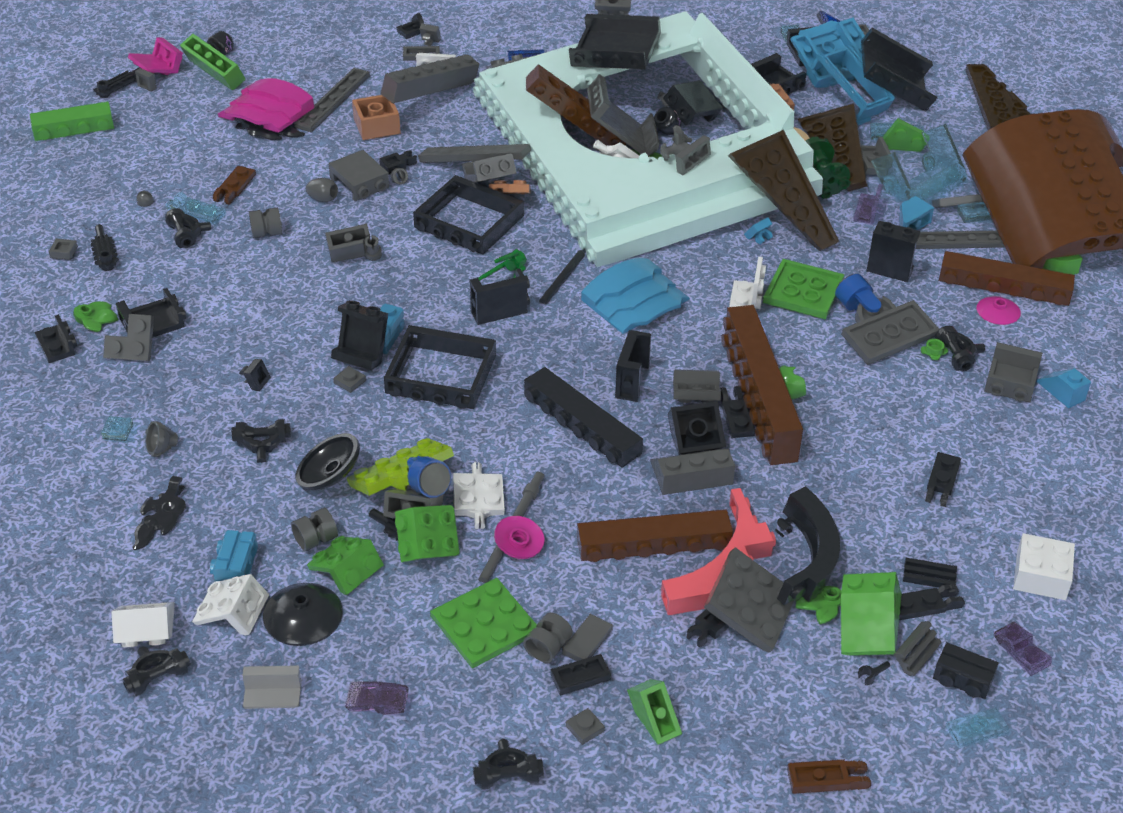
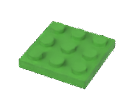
[763,259,845,319]
[430,578,537,669]

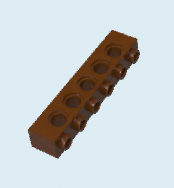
[526,64,627,146]

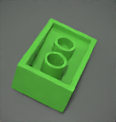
[841,572,902,656]

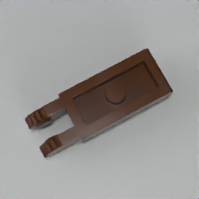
[213,166,256,205]
[787,759,872,794]

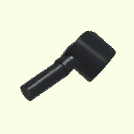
[775,517,793,537]
[858,661,890,685]

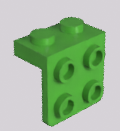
[395,505,459,562]
[307,536,384,595]

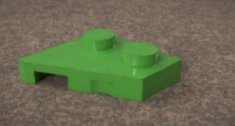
[883,118,931,152]

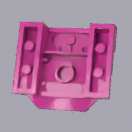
[218,78,315,132]

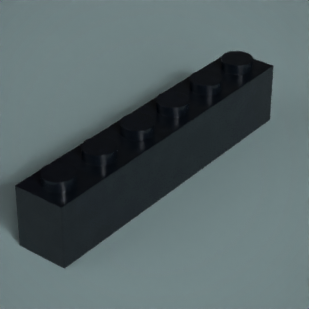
[524,367,643,468]

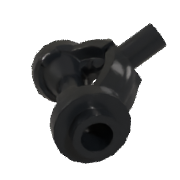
[165,208,211,248]
[935,326,985,371]
[231,419,291,463]
[122,646,191,696]
[473,739,544,790]

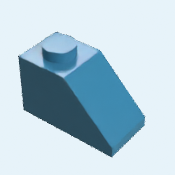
[899,196,934,230]
[1036,368,1091,409]

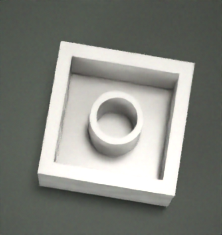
[1013,533,1075,600]

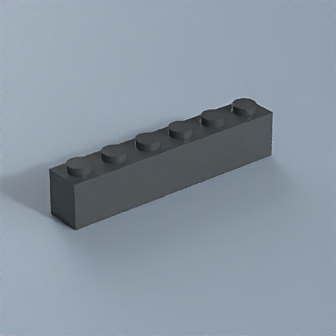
[381,54,480,104]

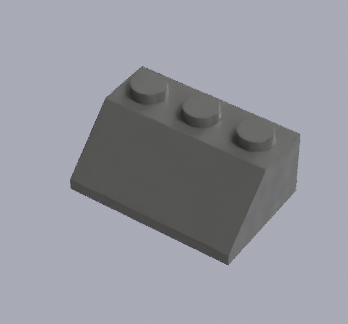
[650,449,735,495]

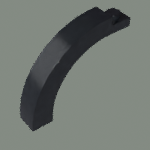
[777,486,840,605]

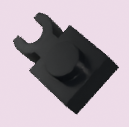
[379,150,417,174]
[686,609,730,647]

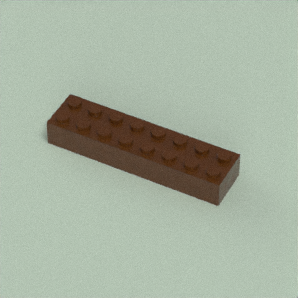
[721,305,803,465]

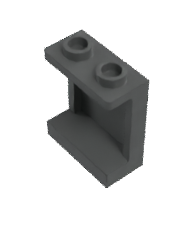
[328,150,389,201]
[462,153,517,182]
[984,342,1043,403]

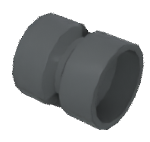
[249,207,282,238]
[291,507,338,552]
[523,612,573,664]

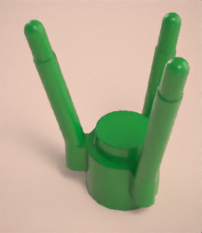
[478,249,527,281]

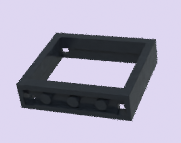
[413,175,524,255]
[384,325,496,409]

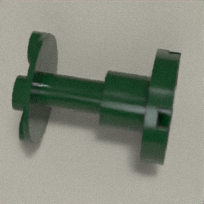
[805,137,850,199]

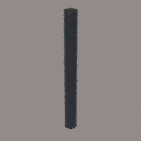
[539,250,585,305]

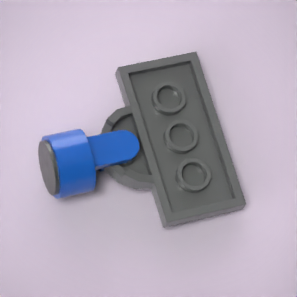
[835,274,939,365]

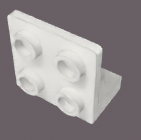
[729,257,766,309]
[192,574,269,635]

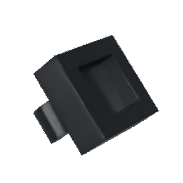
[239,359,271,391]

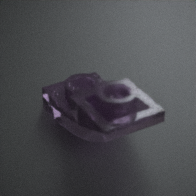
[994,622,1052,676]
[345,681,409,715]

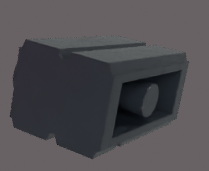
[933,642,999,699]

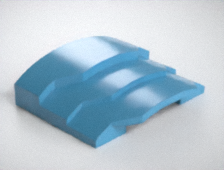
[790,17,865,88]
[581,258,690,334]

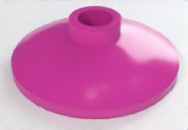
[976,296,1021,325]
[494,516,544,559]

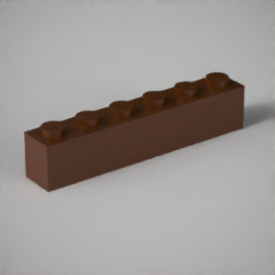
[938,251,1075,306]
[577,509,733,562]

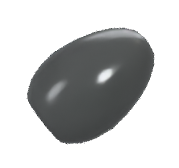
[305,178,338,202]

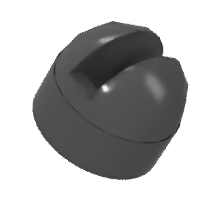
[391,168,408,184]
[136,190,154,207]

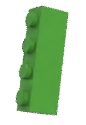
[180,34,246,90]
[30,101,114,141]

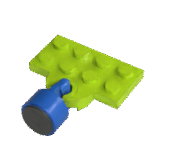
[347,438,454,498]

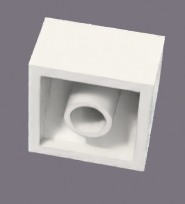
[112,602,175,647]

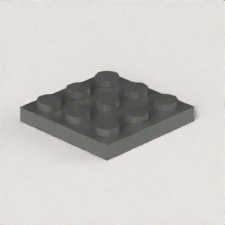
[704,547,794,652]

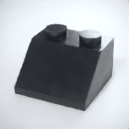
[668,401,726,455]

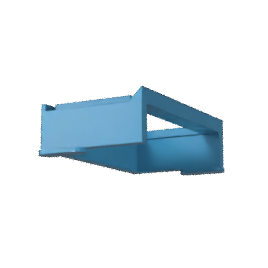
[810,45,895,125]

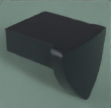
[396,12,424,39]

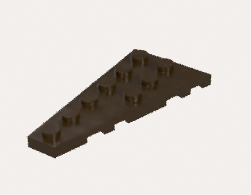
[965,64,1035,130]
[797,103,868,192]
[728,130,840,251]

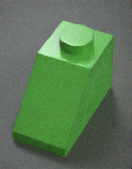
[627,679,682,745]

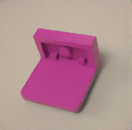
[128,37,183,75]

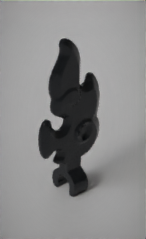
[235,117,305,140]
[132,476,186,550]

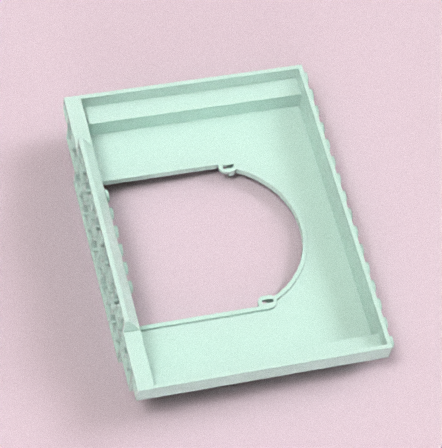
[473,11,823,267]

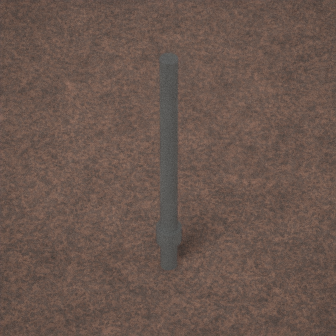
[478,471,544,583]

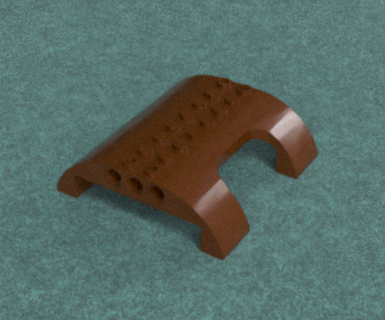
[962,109,1123,269]

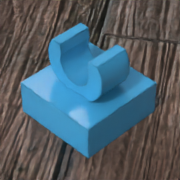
[744,217,773,244]

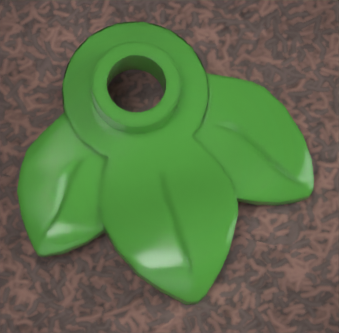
[73,301,118,332]
[795,586,841,624]

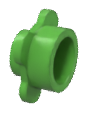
[920,339,948,360]

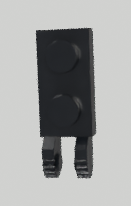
[720,386,755,438]
[925,452,961,507]
[899,584,965,621]

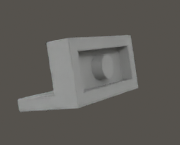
[242,666,301,709]

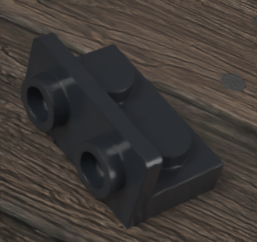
[35,314,77,363]

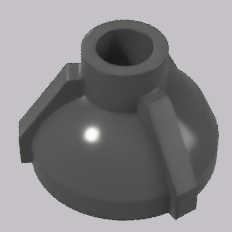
[145,421,178,457]

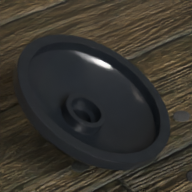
[295,433,360,491]
[263,583,343,646]

